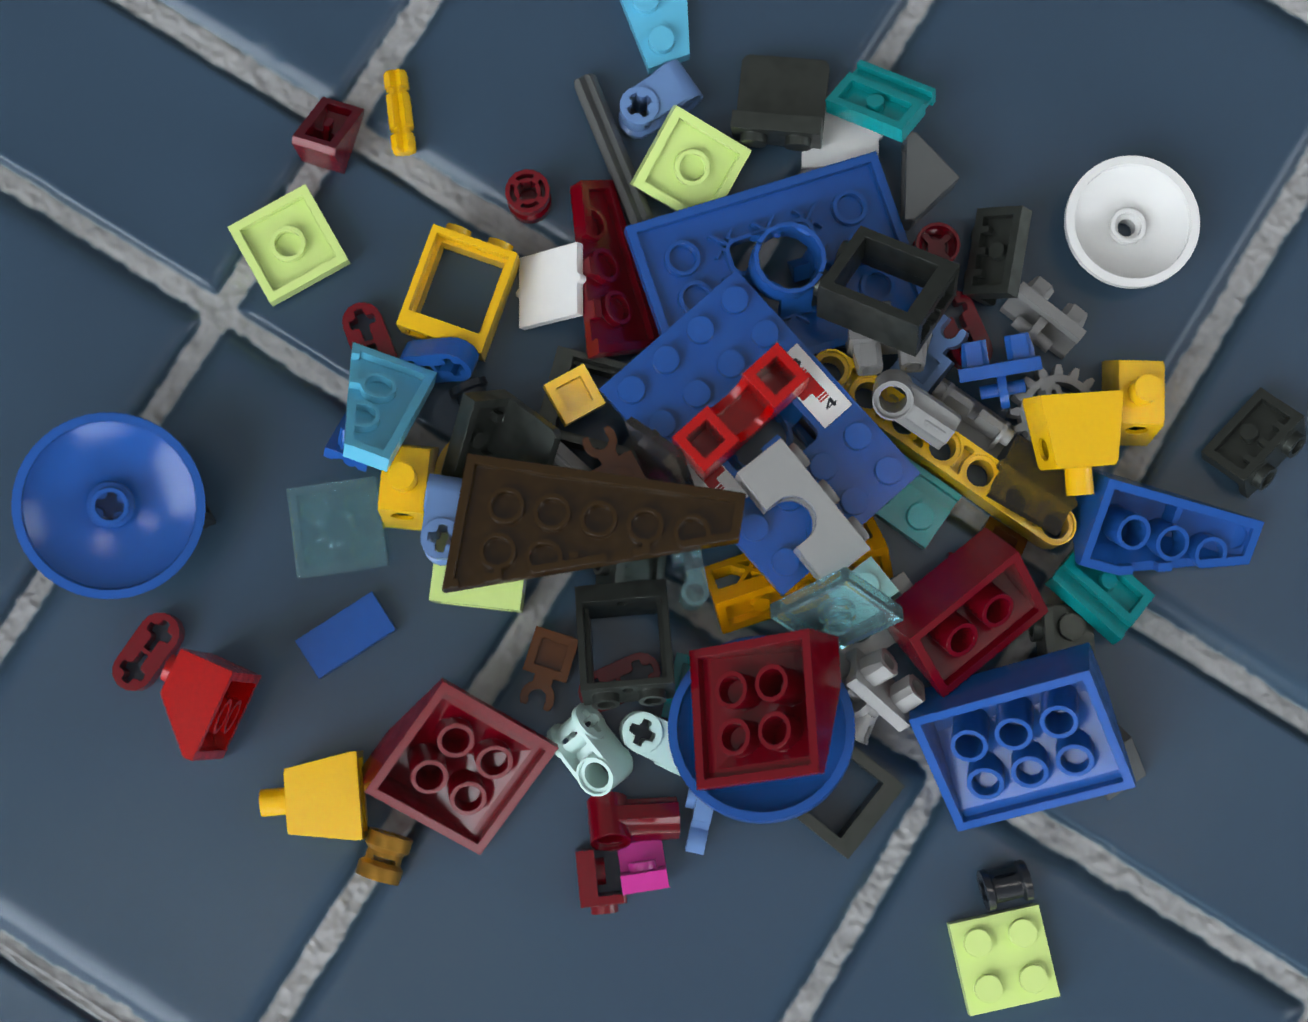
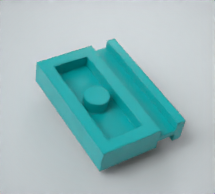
[825,60,936,143]
[874,456,962,550]
[1045,548,1155,645]

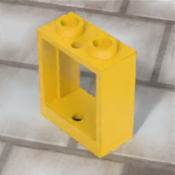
[396,223,520,362]

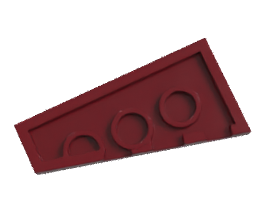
[570,180,659,359]

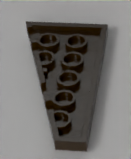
[442,453,746,593]

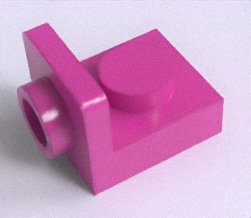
[617,840,669,895]

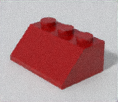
[160,648,262,761]

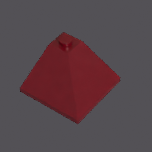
[689,628,841,791]
[362,678,559,855]

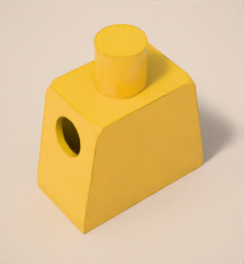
[1102,360,1165,446]
[1023,390,1124,496]
[378,444,439,531]
[259,750,368,840]

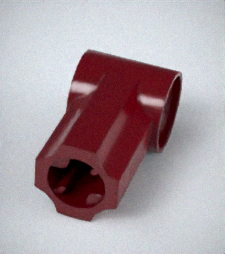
[587,792,680,851]

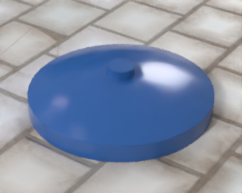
[11,412,206,599]
[668,635,856,824]

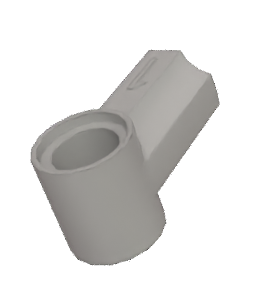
[872,369,962,450]

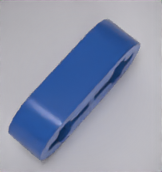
[399,337,479,383]

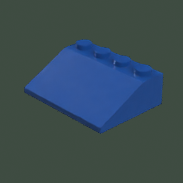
[908,642,1136,832]

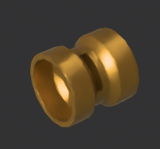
[355,827,413,886]

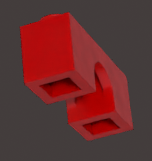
[672,343,810,481]

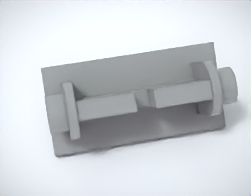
[931,378,1016,458]

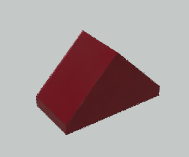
[292,97,364,174]

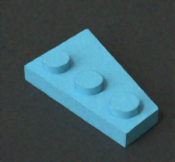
[620,0,690,74]
[343,342,437,472]

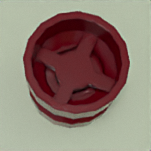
[505,169,552,224]
[912,222,961,262]

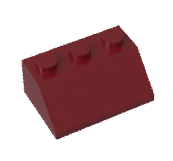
[879,527,1049,698]

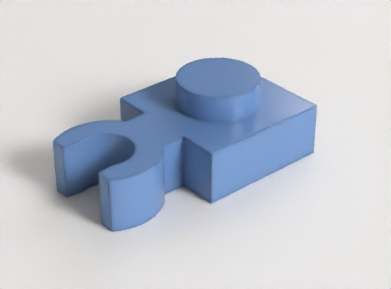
[890,314,969,394]
[685,788,713,855]

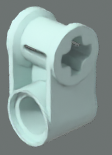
[546,703,633,796]
[619,710,680,776]

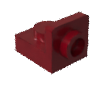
[575,847,627,915]

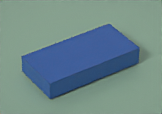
[295,591,397,679]

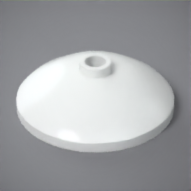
[1064,155,1200,289]

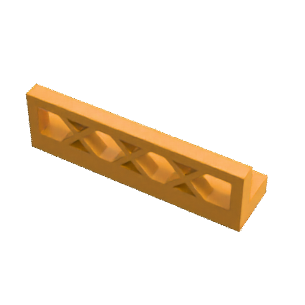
[701,516,893,634]

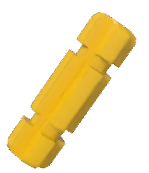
[383,69,417,156]

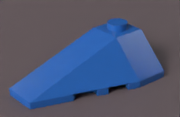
[1071,468,1264,575]

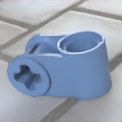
[618,59,703,139]
[420,473,463,566]

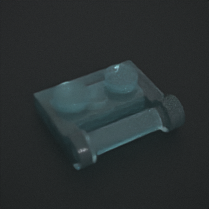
[670,550,709,611]

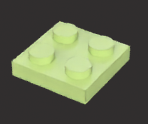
[630,105,752,211]
[227,184,351,307]
[947,903,1060,1016]

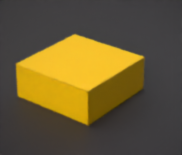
[543,363,606,427]

